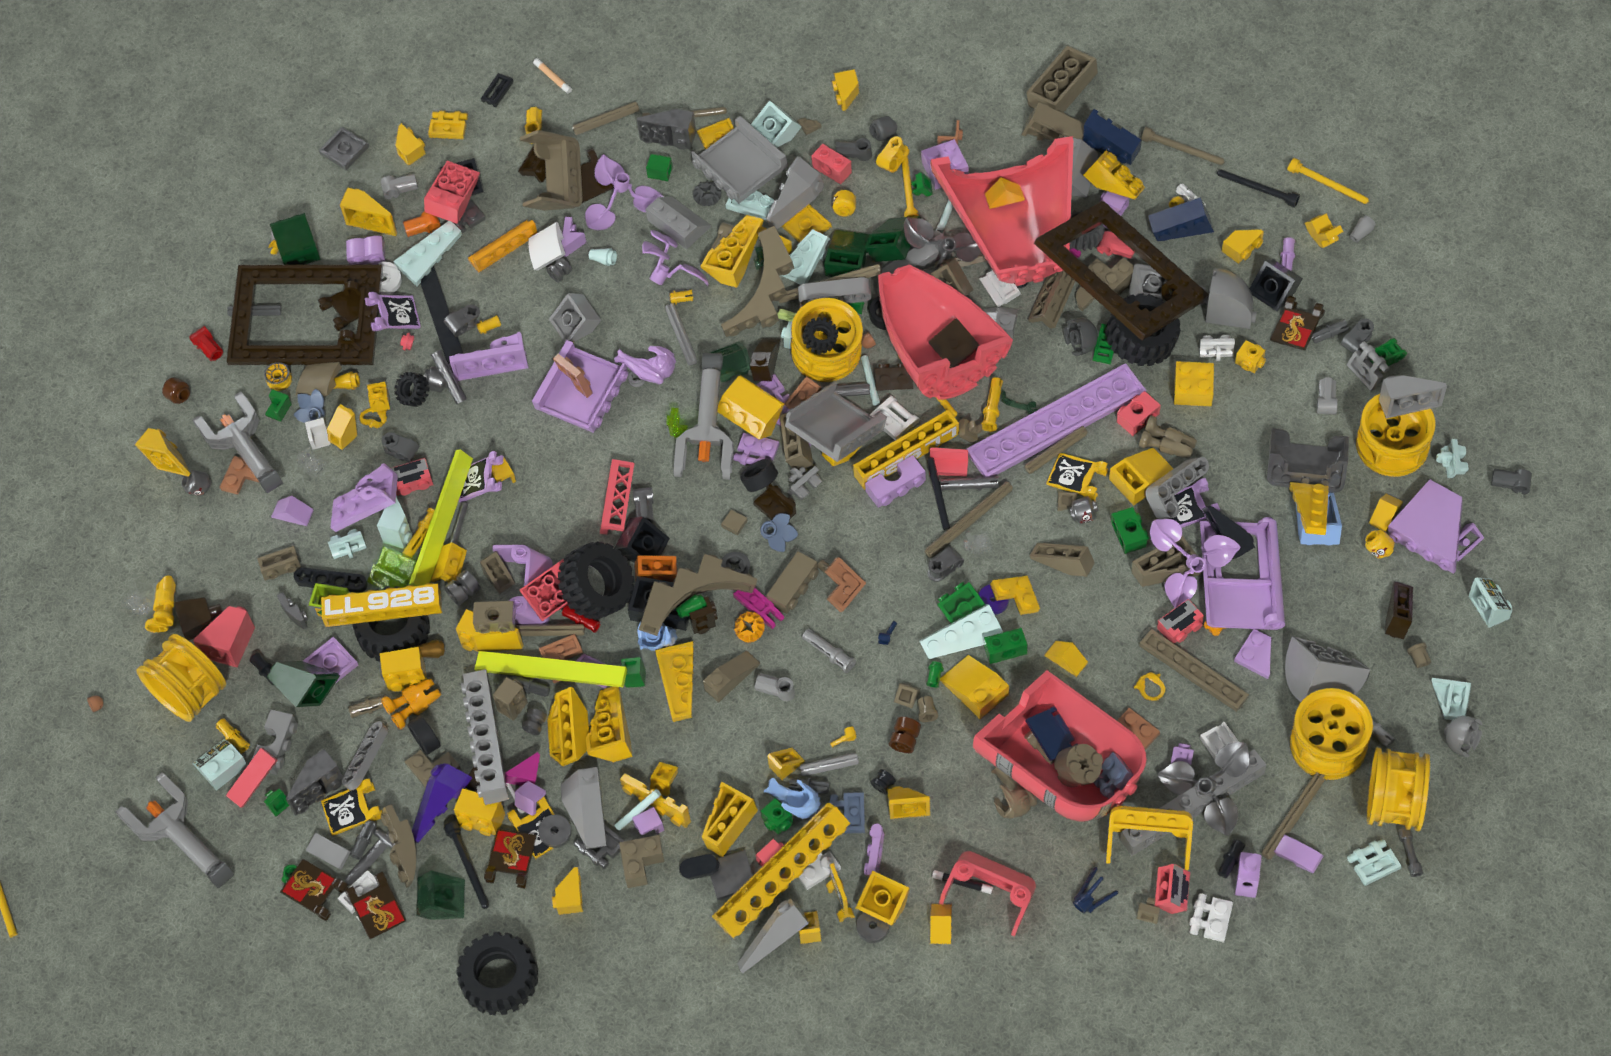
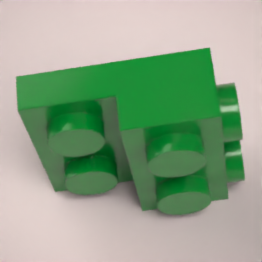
[937,582,985,624]

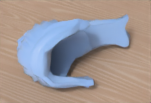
[637,622,678,651]
[764,778,821,819]

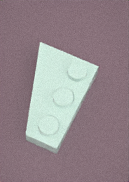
[726,191,774,221]
[781,229,830,285]

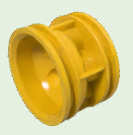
[791,298,863,382]
[1356,394,1435,477]
[136,634,226,722]
[1290,688,1373,780]
[1367,747,1430,832]

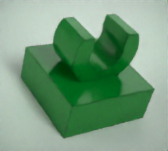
[911,172,933,197]
[264,789,289,817]

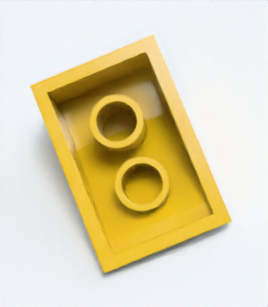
[340,188,397,236]
[135,428,191,477]
[456,609,524,652]
[940,655,1009,719]

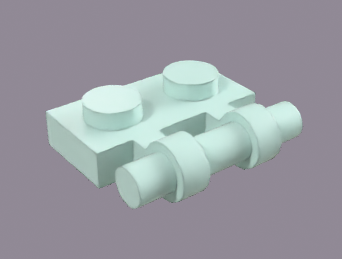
[1347,839,1401,886]

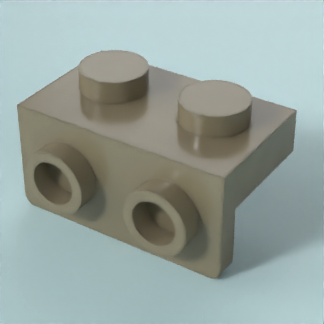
[257,546,301,581]

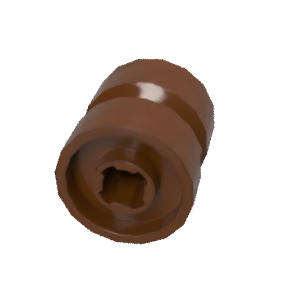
[889,717,921,754]

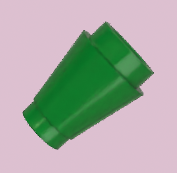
[676,594,707,618]

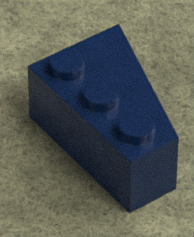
[1083,109,1141,165]
[1148,197,1214,241]

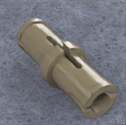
[348,694,386,718]

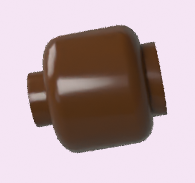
[162,377,190,404]

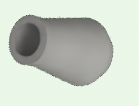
[1349,215,1376,243]

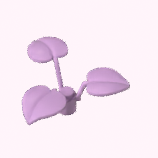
[585,154,663,230]
[642,230,709,287]
[1150,519,1240,608]

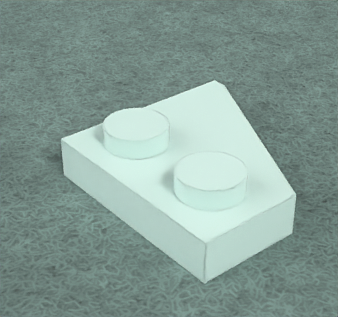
[1432,678,1471,720]

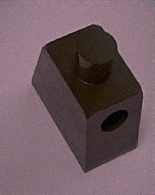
[174,597,223,641]

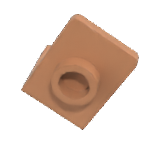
[937,120,963,145]

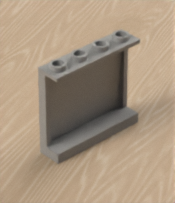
[691,116,788,204]
[785,382,887,462]

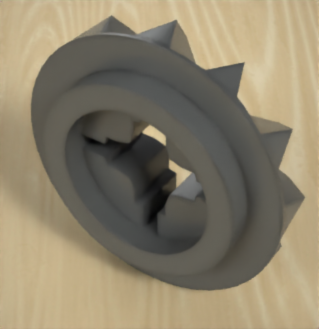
[693,180,721,206]
[721,552,750,574]

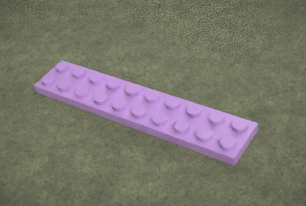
[966,363,1146,477]

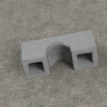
[252,710,298,775]

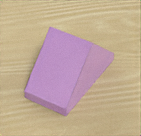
[271,496,314,526]

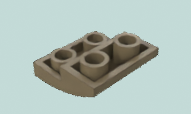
[296,362,342,397]

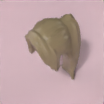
[991,767,1038,819]

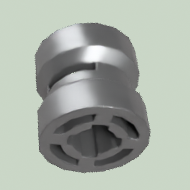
[546,257,572,283]
[522,708,547,735]

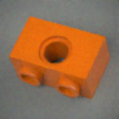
[634,556,677,582]

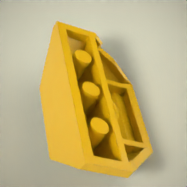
[547,687,589,766]

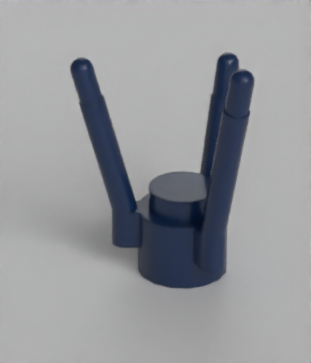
[1072,867,1118,914]

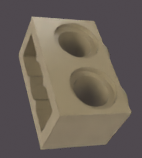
[493,677,528,721]

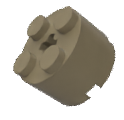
[1054,744,1103,787]

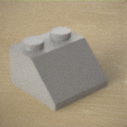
[549,293,601,342]

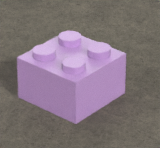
[921,139,968,190]

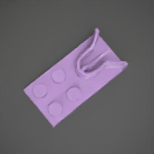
[449,332,528,381]
[331,464,398,532]

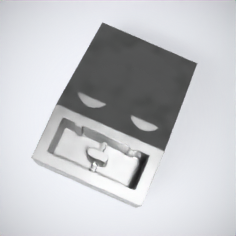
[637,109,697,149]
[286,749,343,816]

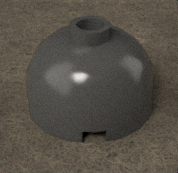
[1064,318,1099,356]

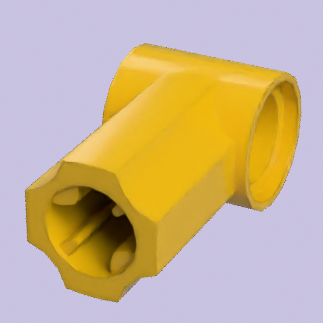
[525,107,542,144]

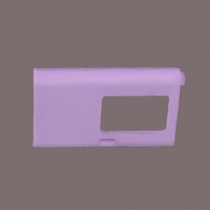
[1200,517,1285,630]

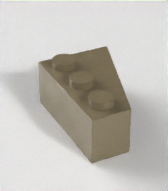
[1021,102,1084,141]

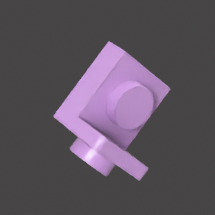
[1171,743,1194,765]

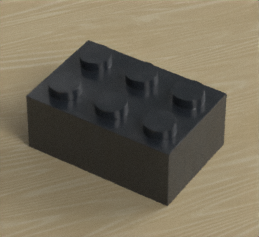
[628,576,690,631]

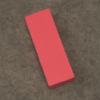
[226,748,278,808]

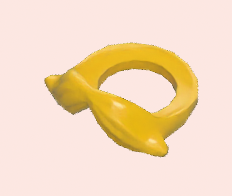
[359,408,387,428]
[1134,672,1166,701]

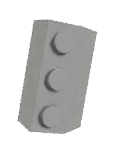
[1064,136,1099,198]
[646,196,711,250]

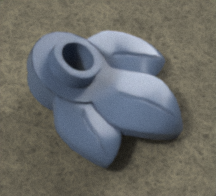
[294,389,325,423]
[760,514,798,552]

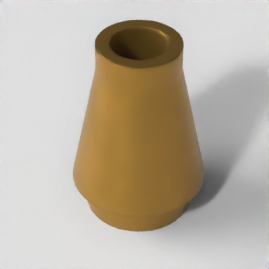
[415,639,445,658]

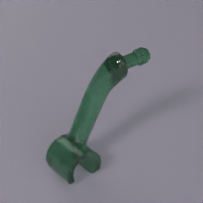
[1001,391,1038,414]

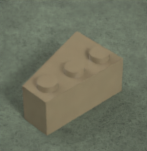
[1131,535,1202,587]

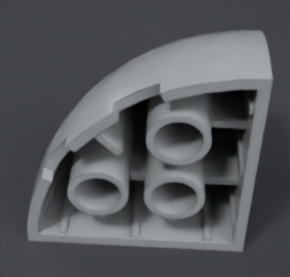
[1206,268,1257,329]
[1285,636,1370,703]

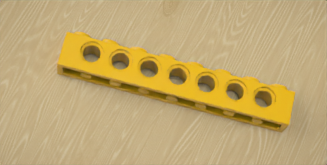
[711,802,850,938]

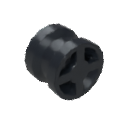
[870,769,896,794]

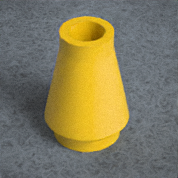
[333,371,360,390]

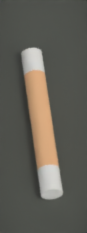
[533,58,572,94]

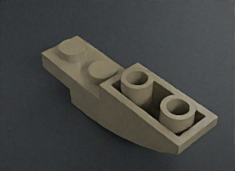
[381,804,416,888]

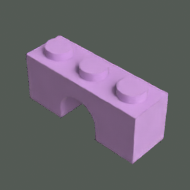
[865,455,926,508]

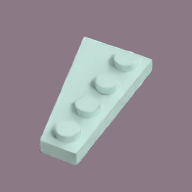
[394,221,462,286]

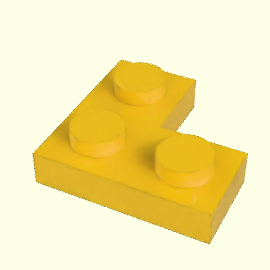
[990,575,1040,615]

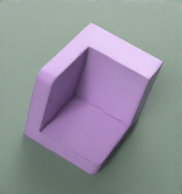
[515,781,546,816]
[632,807,664,835]

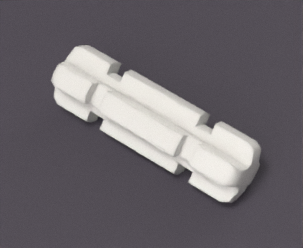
[1176,184,1206,206]

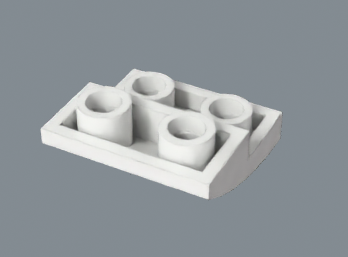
[528,222,566,270]

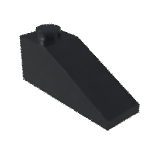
[1202,506,1255,559]

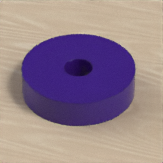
[978,584,1009,615]

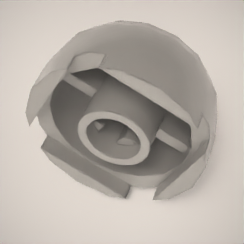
[1444,716,1482,757]

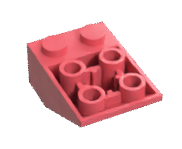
[424,161,480,224]
[519,559,568,621]

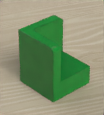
[646,154,673,181]
[265,389,292,422]
[621,657,646,688]

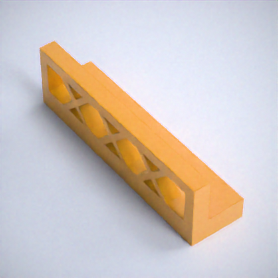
[468,220,537,273]

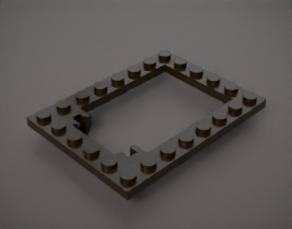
[1034,201,1209,340]
[226,265,383,365]

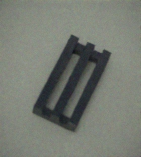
[480,73,514,107]

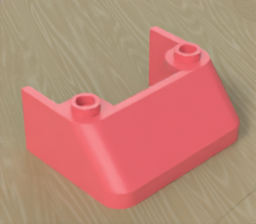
[939,851,1036,937]

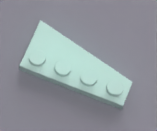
[919,604,1003,659]

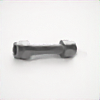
[1398,828,1423,877]

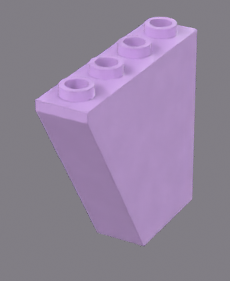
[1388,480,1462,574]

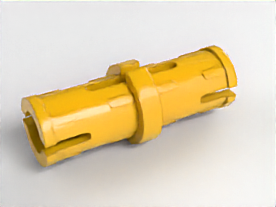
[215,718,250,753]

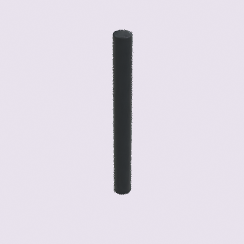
[927,458,950,530]

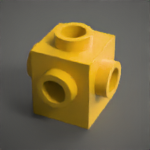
[1235,340,1266,373]

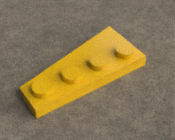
[1289,482,1329,535]
[655,641,694,722]
[620,774,691,828]

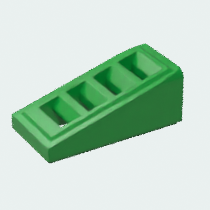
[1093,324,1114,365]

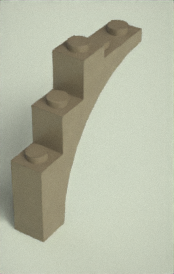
[721,226,794,337]
[638,554,757,636]

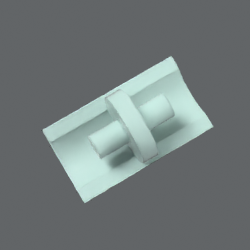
[1436,439,1469,478]
[328,529,366,559]

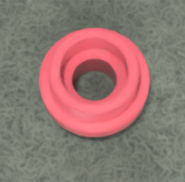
[400,333,414,351]

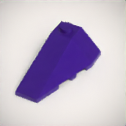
[412,764,472,843]

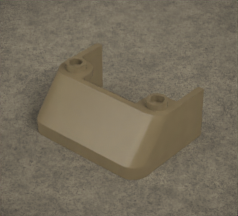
[520,130,582,211]

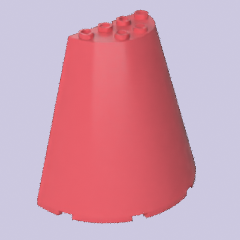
[930,136,1074,286]

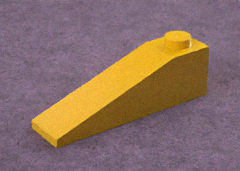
[701,215,764,288]
[586,686,633,762]

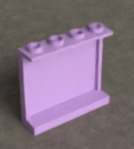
[532,340,628,433]

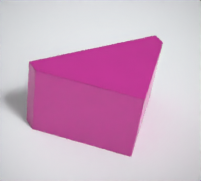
[505,752,540,786]

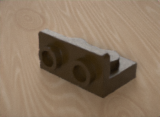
[518,146,546,183]
[753,484,796,520]

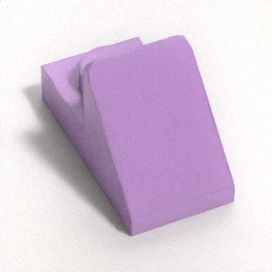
[561,217,586,257]

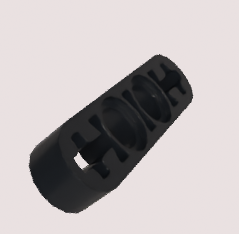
[293,568,368,593]

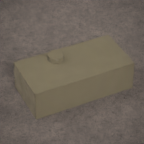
[1026,46,1098,113]

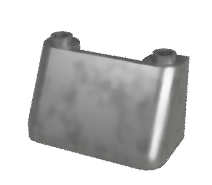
[1267,428,1349,493]

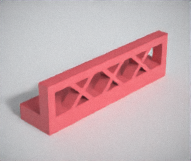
[600,459,634,535]

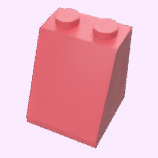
[193,606,255,667]

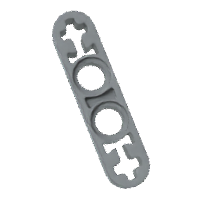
[342,721,388,791]

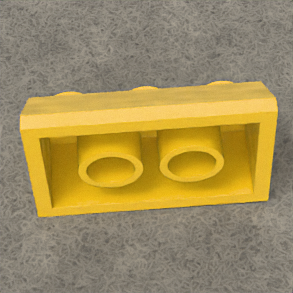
[717,375,784,440]

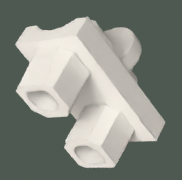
[1200,335,1235,361]

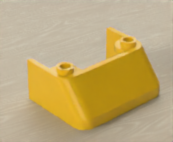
[1106,806,1193,870]

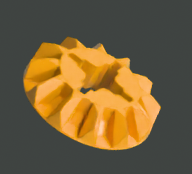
[734,611,765,643]

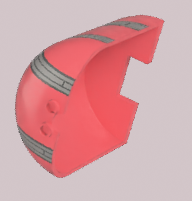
[973,670,1146,822]

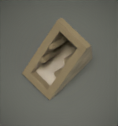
[480,551,515,594]

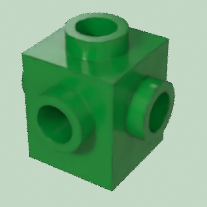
[761,798,793,834]

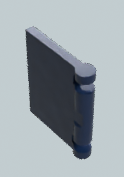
[1025,706,1078,761]

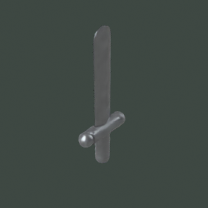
[345,829,395,885]

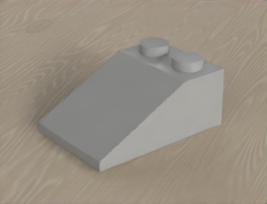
[1379,375,1447,418]

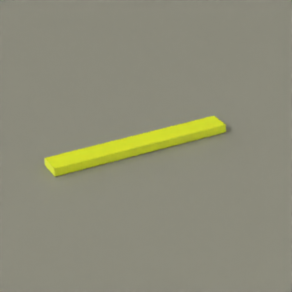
[409,449,473,586]
[474,651,627,687]

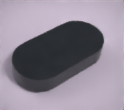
[679,854,720,880]

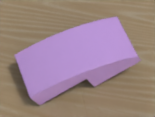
[1274,835,1323,873]

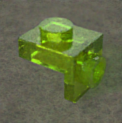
[666,408,688,438]

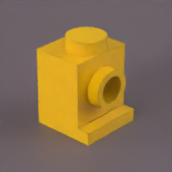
[367,382,390,413]

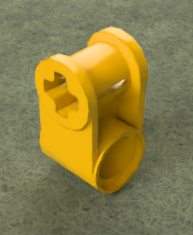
[876,136,909,173]

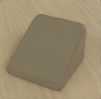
[894,683,920,708]

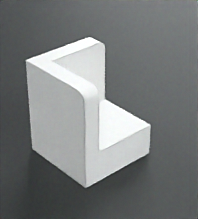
[305,418,331,449]

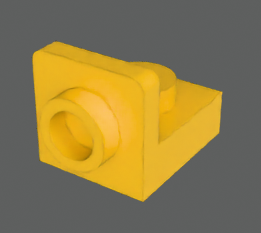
[650,762,678,796]

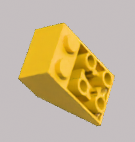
[1083,150,1145,200]
[1109,448,1174,506]

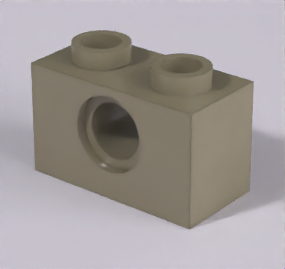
[473,601,516,634]

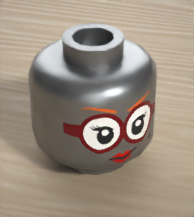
[181,470,211,496]
[1069,496,1099,524]

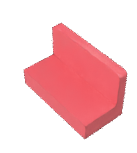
[929,448,968,477]

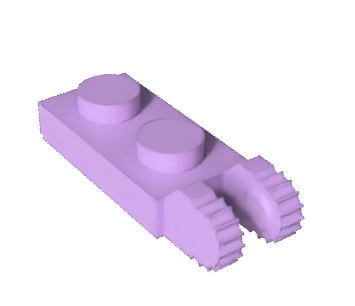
[864,824,885,879]

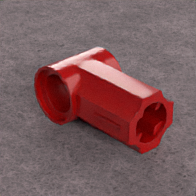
[189,326,223,361]

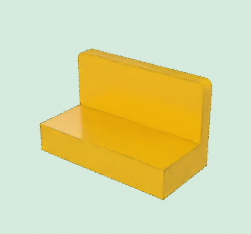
[431,542,467,583]

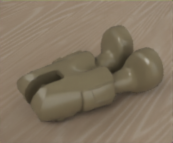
[1139,415,1197,458]

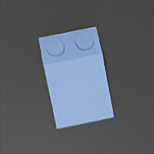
[1295,493,1342,545]

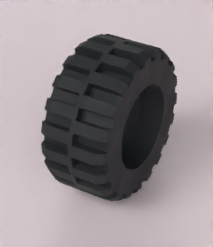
[1105,294,1181,366]
[558,541,634,619]
[352,586,430,662]
[456,932,538,1016]

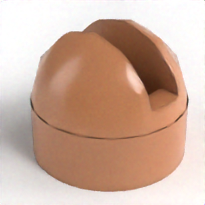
[861,332,876,349]
[87,695,103,712]

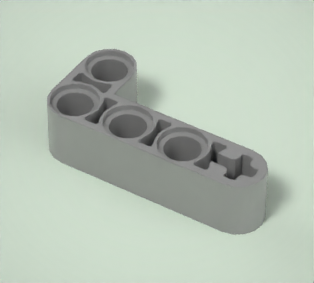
[798,277,871,308]
[1145,457,1209,519]

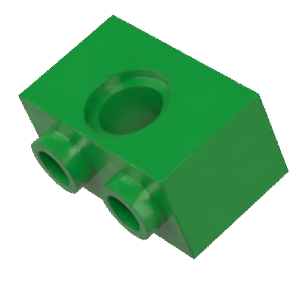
[1111,507,1149,554]
[984,628,1028,664]

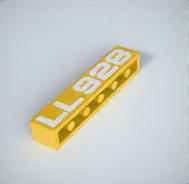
[853,410,959,490]
[321,583,442,627]

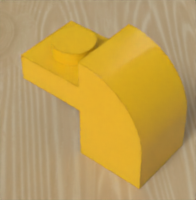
[1304,213,1343,248]

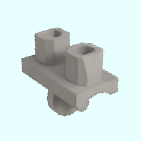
[787,466,822,500]

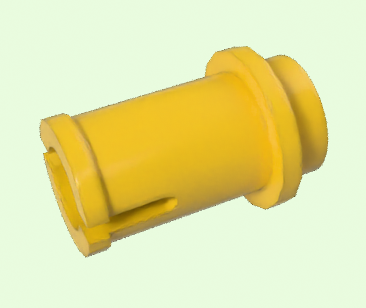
[670,290,693,305]
[476,315,501,334]

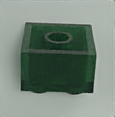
[708,342,751,382]
[416,870,465,920]

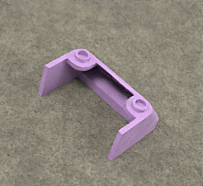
[491,545,553,625]

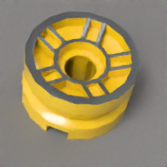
[264,362,292,391]

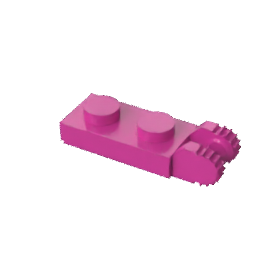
[733,588,784,629]

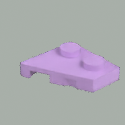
[1234,629,1271,679]

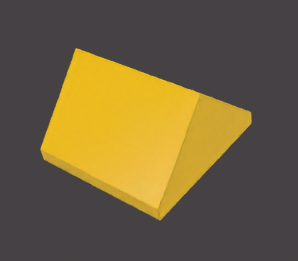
[855,871,910,926]

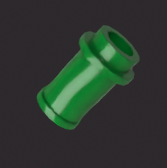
[926,661,944,688]

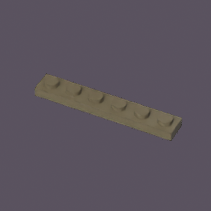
[1139,629,1249,712]

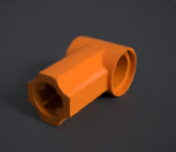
[403,211,441,237]

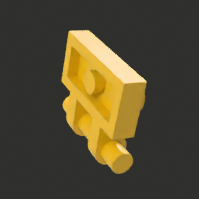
[428,110,468,139]

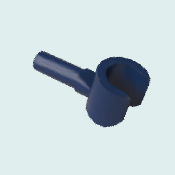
[878,621,897,645]

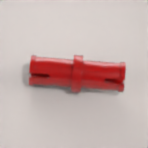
[562,605,601,633]

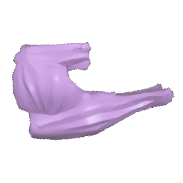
[614,346,676,385]

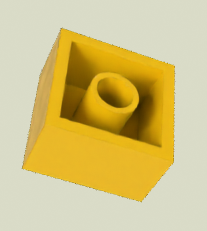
[1174,361,1214,406]
[380,647,427,692]
[454,788,505,836]

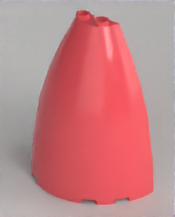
[878,265,1013,400]

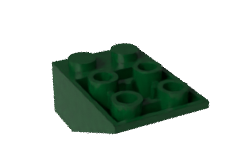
[270,213,321,265]
[865,216,921,262]
[824,229,870,277]

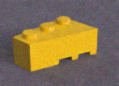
[702,781,758,857]

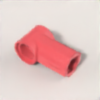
[1097,231,1134,259]

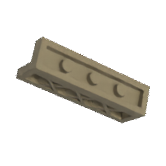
[1028,270,1075,329]

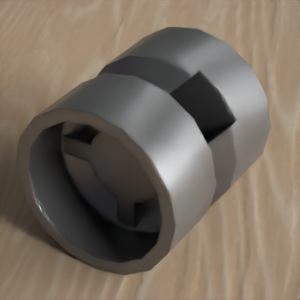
[444,570,481,606]

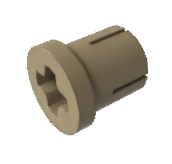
[1407,643,1432,668]
[918,696,938,722]

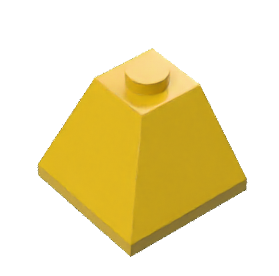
[888,786,930,819]

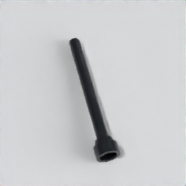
[1217,169,1300,208]
[443,821,489,909]

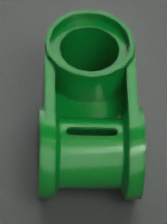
[1370,338,1407,370]

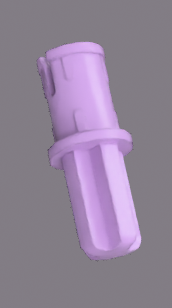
[1280,238,1295,271]

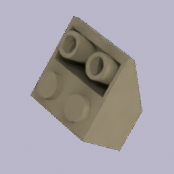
[929,258,974,296]

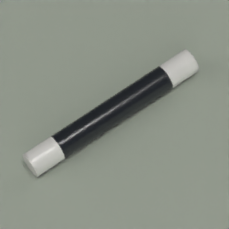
[932,870,993,894]

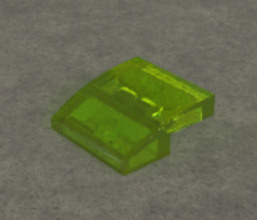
[367,546,417,589]

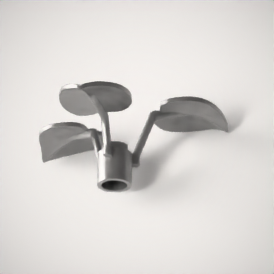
[904,217,981,274]
[1158,742,1250,836]

